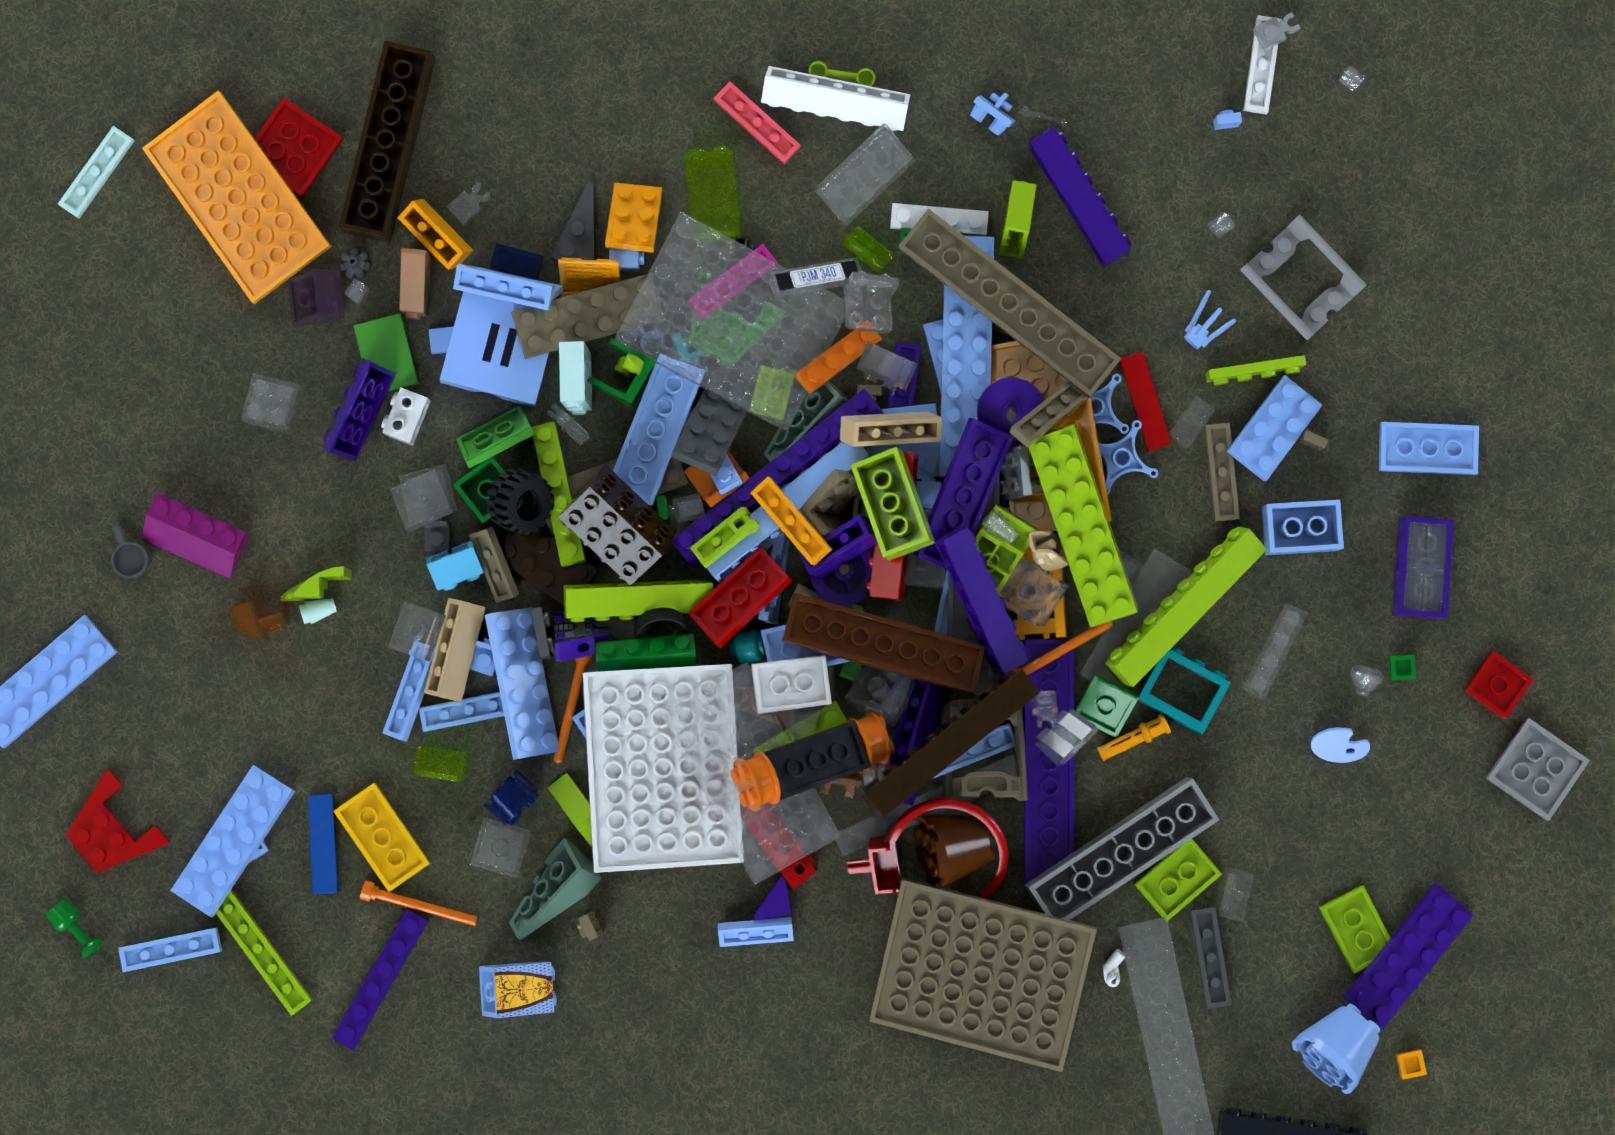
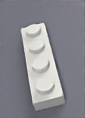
[1243,15,1282,115]
[890,203,989,237]

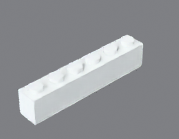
[761,66,910,131]

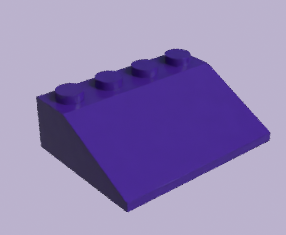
[322,358,396,461]

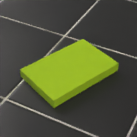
[1134,839,1222,922]
[1319,885,1390,974]

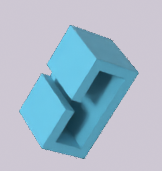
[426,541,484,591]

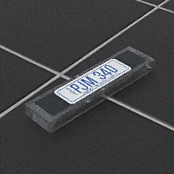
[767,257,865,298]

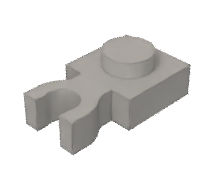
[1253,12,1300,51]

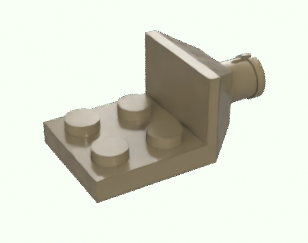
[801,469,860,537]

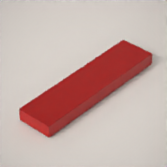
[1119,352,1172,452]

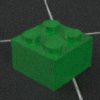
[453,456,524,526]

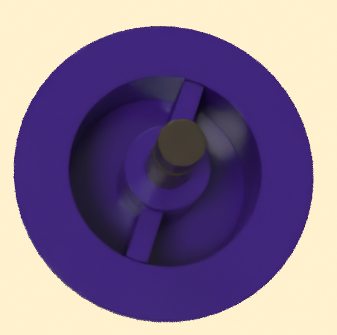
[810,548,873,606]

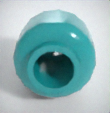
[730,630,766,664]

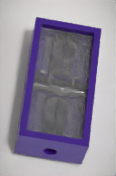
[1392,516,1454,620]

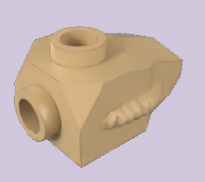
[1029,530,1069,571]

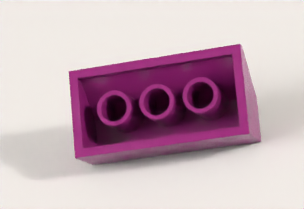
[142,492,251,579]

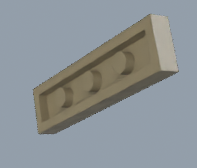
[1010,382,1088,448]
[1204,423,1240,522]

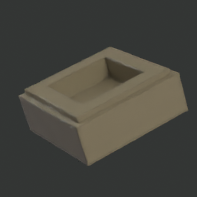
[1299,430,1329,451]

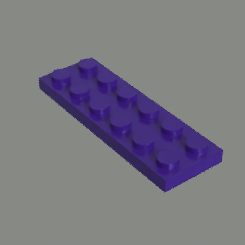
[914,418,1013,569]
[1343,883,1473,1030]

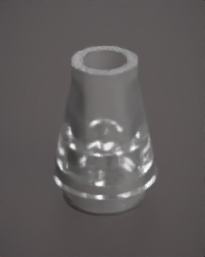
[981,509,1019,544]

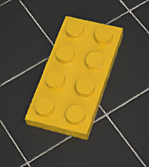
[333,783,431,892]

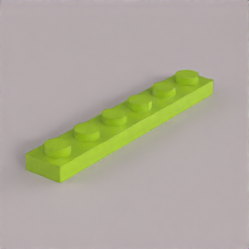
[532,422,586,567]
[216,889,313,1016]

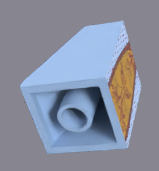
[479,961,557,1018]

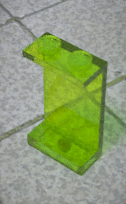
[684,146,741,243]

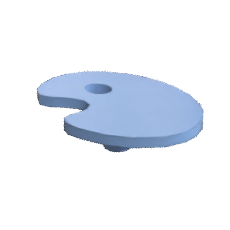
[1311,727,1370,763]

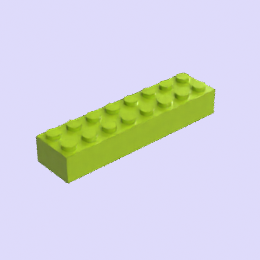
[1029,423,1138,628]

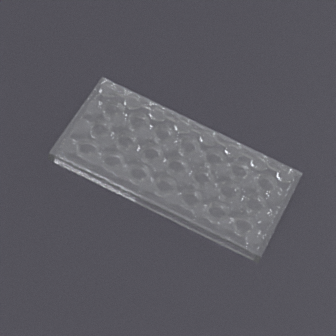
[659,662,841,885]

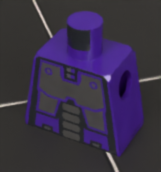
[553,612,609,662]

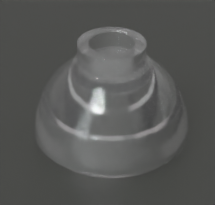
[1350,665,1384,696]

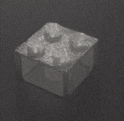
[240,373,305,435]
[999,558,1069,627]

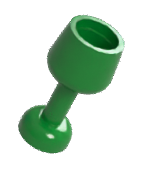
[46,898,104,960]

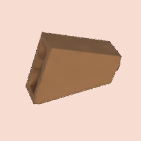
[399,248,433,320]

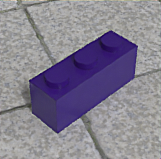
[799,514,878,579]

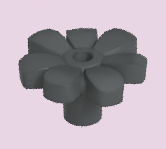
[339,249,371,279]

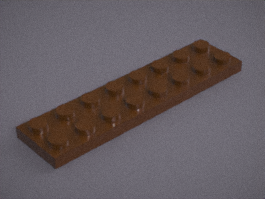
[782,593,985,695]

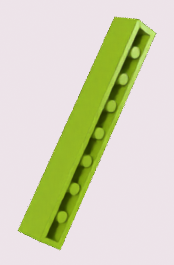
[1105,526,1267,687]

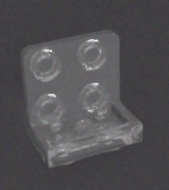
[843,271,899,334]

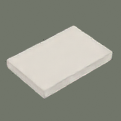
[751,655,832,714]

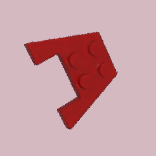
[66,769,171,873]

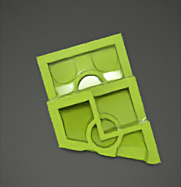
[975,504,1038,595]
[281,566,352,602]

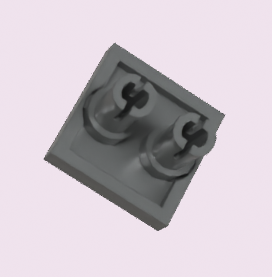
[999,446,1043,501]

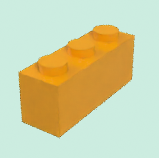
[398,199,474,270]

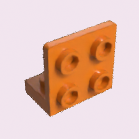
[684,452,750,509]

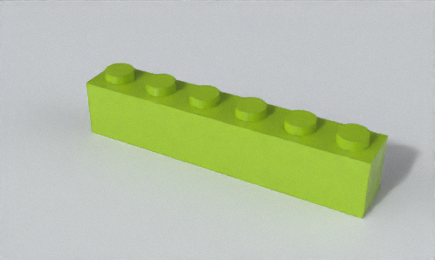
[563,579,713,622]

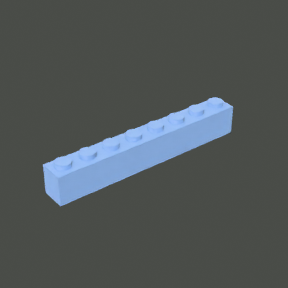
[707,441,871,583]

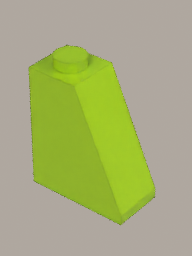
[999,180,1036,259]

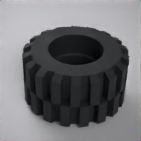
[486,468,554,535]

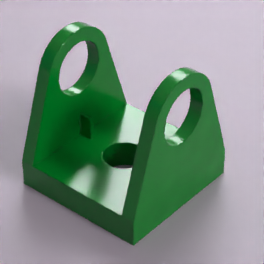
[587,338,656,408]

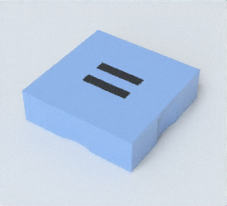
[440,291,549,408]

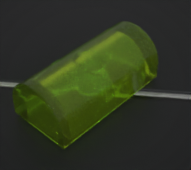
[842,225,895,275]

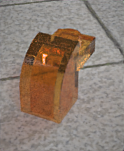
[228,601,288,640]

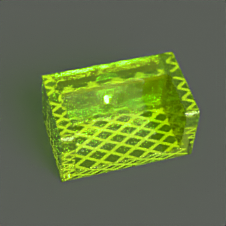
[413,745,469,782]

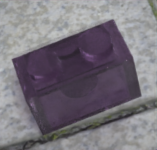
[287,269,345,327]

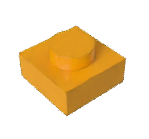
[1395,1049,1427,1080]

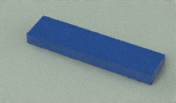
[308,794,339,894]

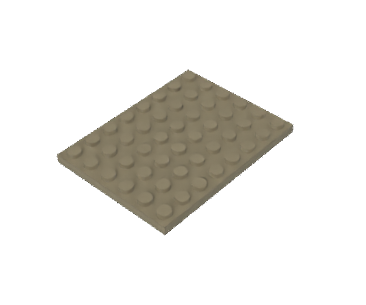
[869,878,1097,1072]

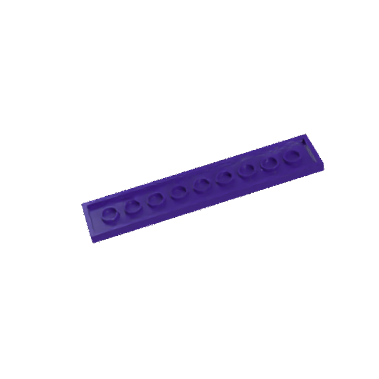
[1024,639,1074,885]

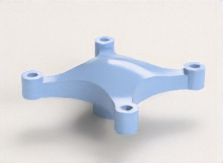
[1091,374,1129,435]
[1099,420,1158,494]

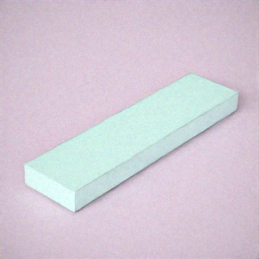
[58,126,135,219]

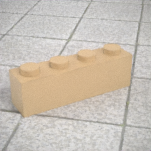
[840,411,942,447]
[424,598,486,702]

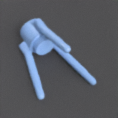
[1184,290,1236,349]

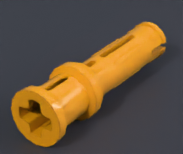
[1096,713,1171,762]

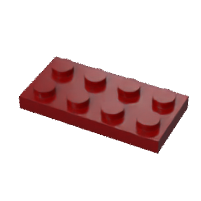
[689,546,792,648]

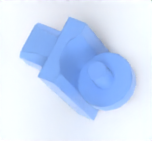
[970,92,1016,136]

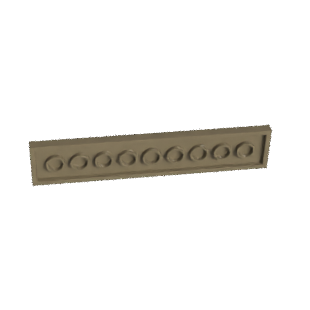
[898,208,1121,398]

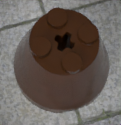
[913,814,995,888]

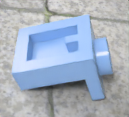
[471,638,495,677]

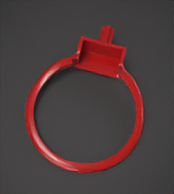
[847,798,1009,899]

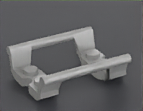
[1240,215,1367,340]

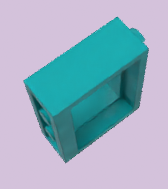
[1137,646,1231,735]

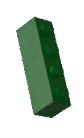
[595,633,697,672]

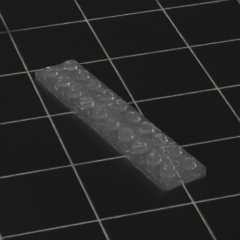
[1118,917,1215,1135]

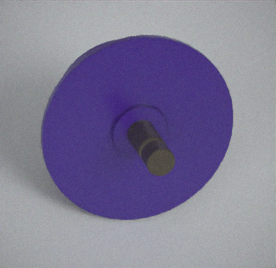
[977,377,1044,446]

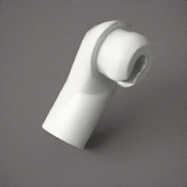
[1103,949,1126,987]

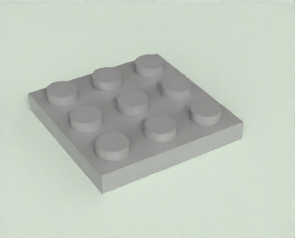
[1486,718,1590,821]

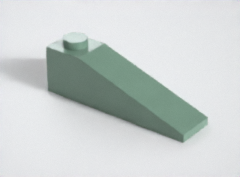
[764,381,849,462]
[509,837,602,940]

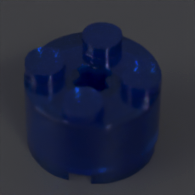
[483,769,539,826]

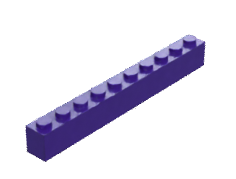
[672,388,884,567]

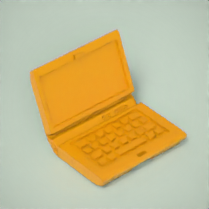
[558,258,621,298]

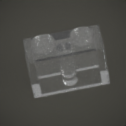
[856,342,918,391]

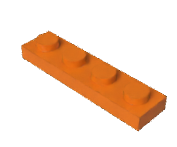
[795,321,882,394]

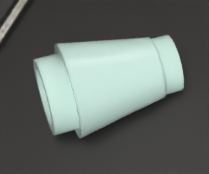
[299,598,337,624]

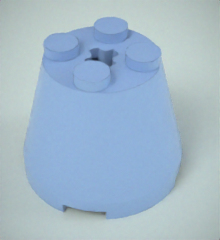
[1292,1004,1380,1094]

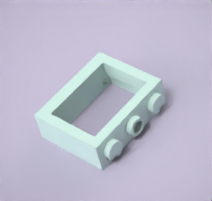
[559,341,592,415]

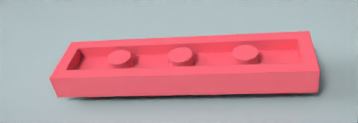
[714,81,801,165]

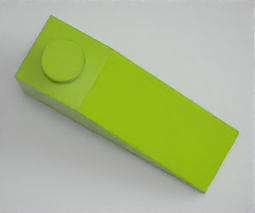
[548,773,592,846]

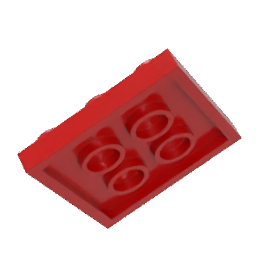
[255,98,344,198]

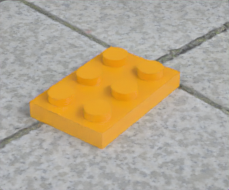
[605,183,662,253]

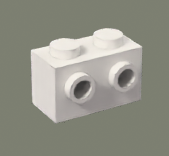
[381,387,431,446]

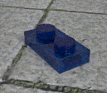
[490,243,544,280]

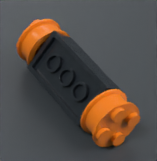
[730,712,895,812]

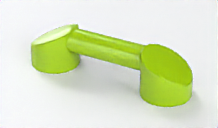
[808,61,875,87]
[614,354,644,378]

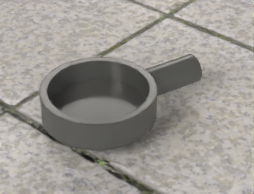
[111,525,150,579]

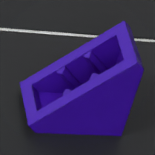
[753,875,792,920]

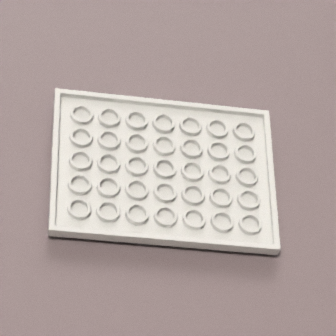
[582,664,743,873]

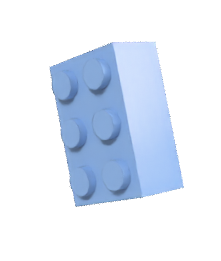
[1262,500,1344,555]

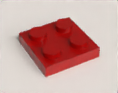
[1464,651,1534,720]

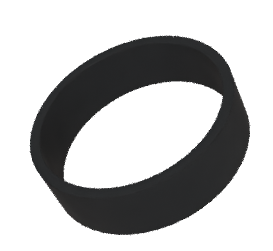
[634,608,689,639]

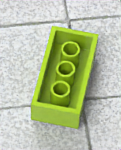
[851,447,935,561]

